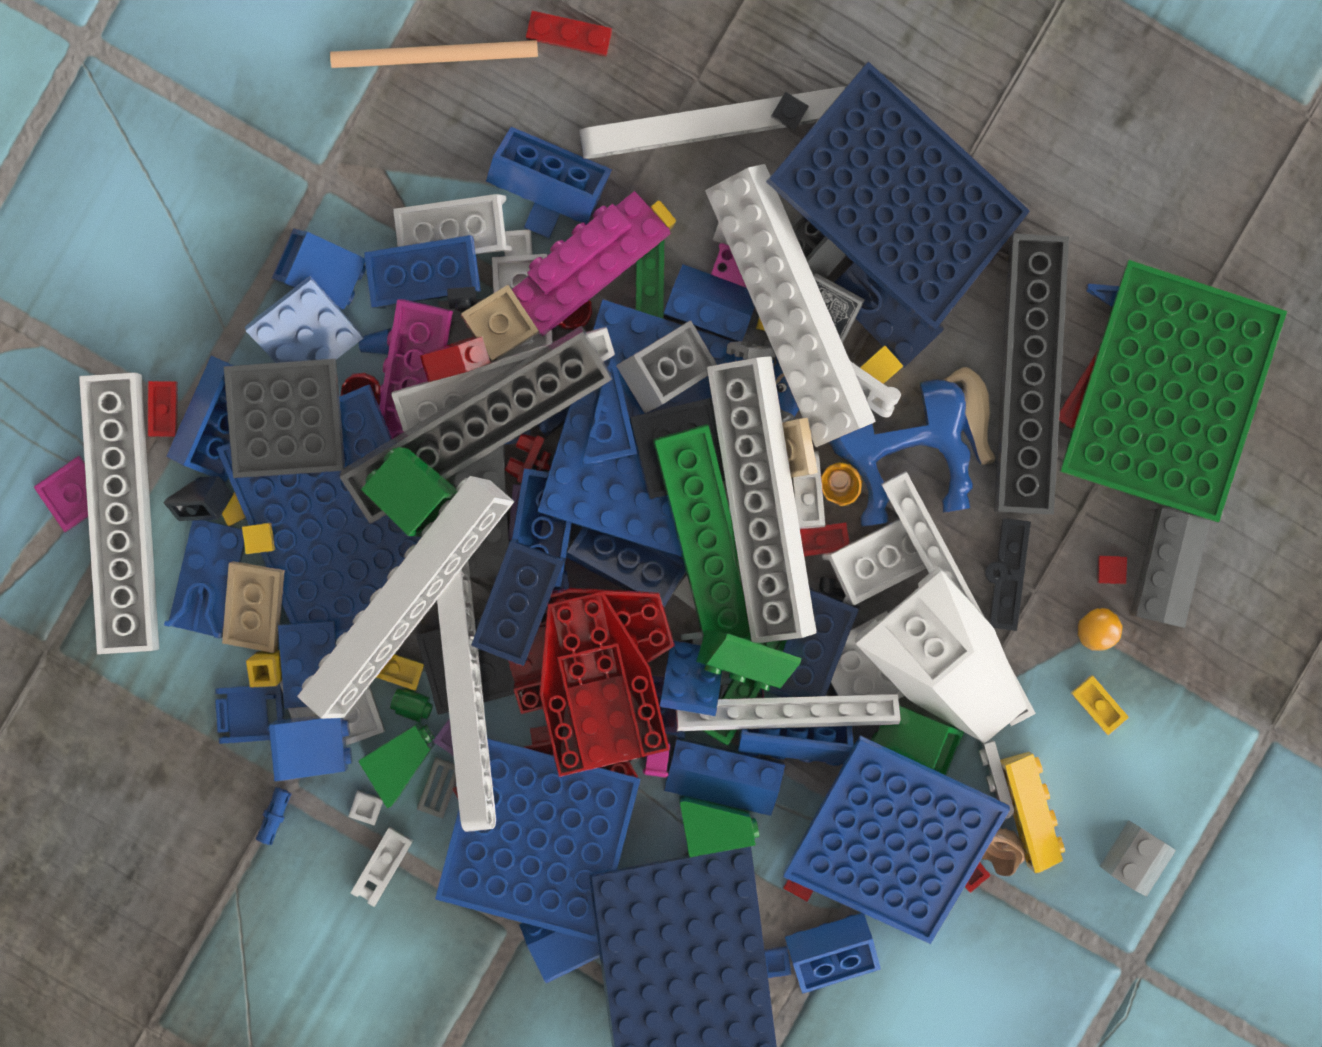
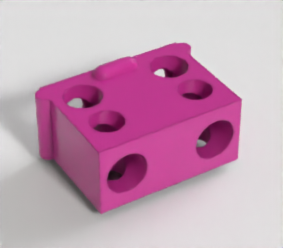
[711,243,747,288]
[642,744,670,778]

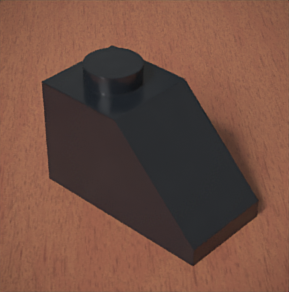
[163,476,233,521]

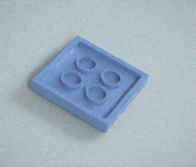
[245,276,363,363]

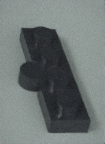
[984,518,1031,631]

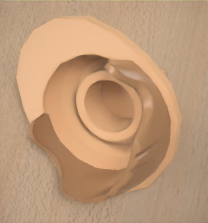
[982,828,1025,876]

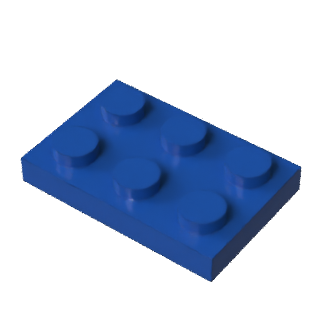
[278,621,337,708]
[660,641,722,716]

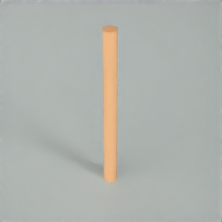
[330,40,538,68]

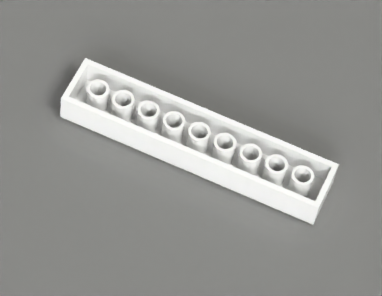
[705,164,876,447]
[707,357,816,643]
[79,373,159,654]
[297,476,514,719]

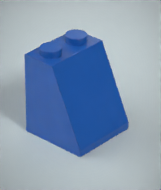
[271,228,366,310]
[269,716,352,781]

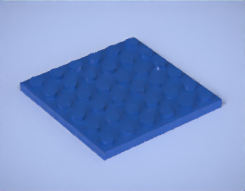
[783,736,1010,944]
[435,738,641,942]

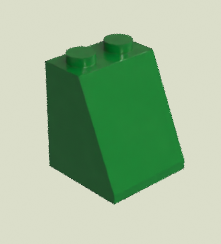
[361,447,457,537]
[871,705,964,775]
[358,723,435,809]
[679,795,760,857]

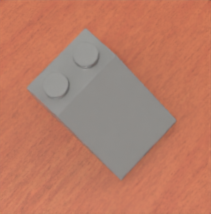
[616,320,717,413]

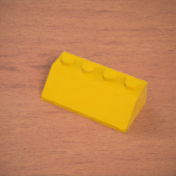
[1000,752,1065,874]

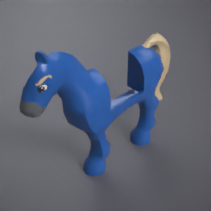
[773,357,996,527]

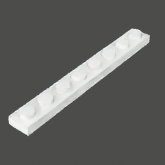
[676,694,901,731]

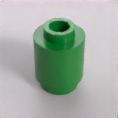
[390,688,433,723]

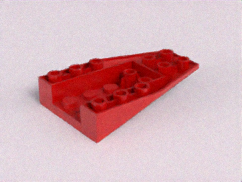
[508,588,674,714]
[540,592,670,777]

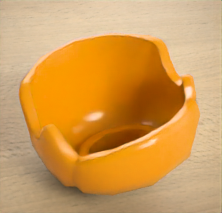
[821,462,862,506]
[1078,608,1122,651]

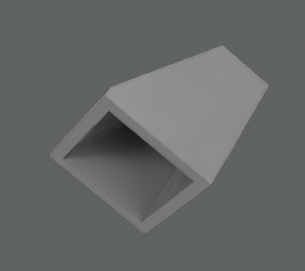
[1099,821,1176,897]

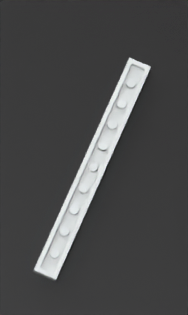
[882,471,1036,726]

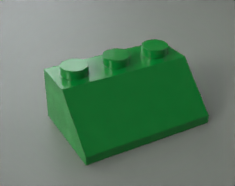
[696,630,802,691]

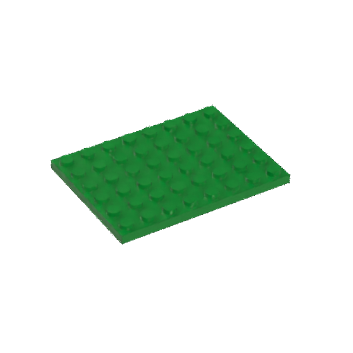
[1059,260,1287,523]

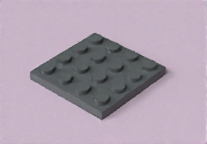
[224,358,345,478]

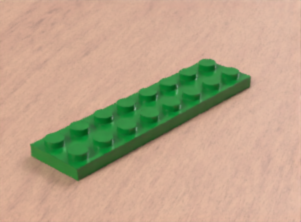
[653,424,752,641]

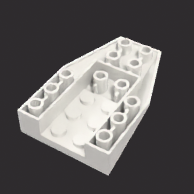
[854,566,1027,744]

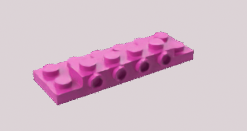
[511,191,671,337]
[378,299,453,439]

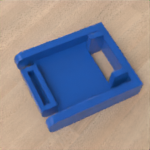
[215,684,285,744]

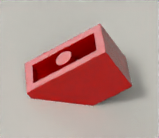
[419,337,490,382]

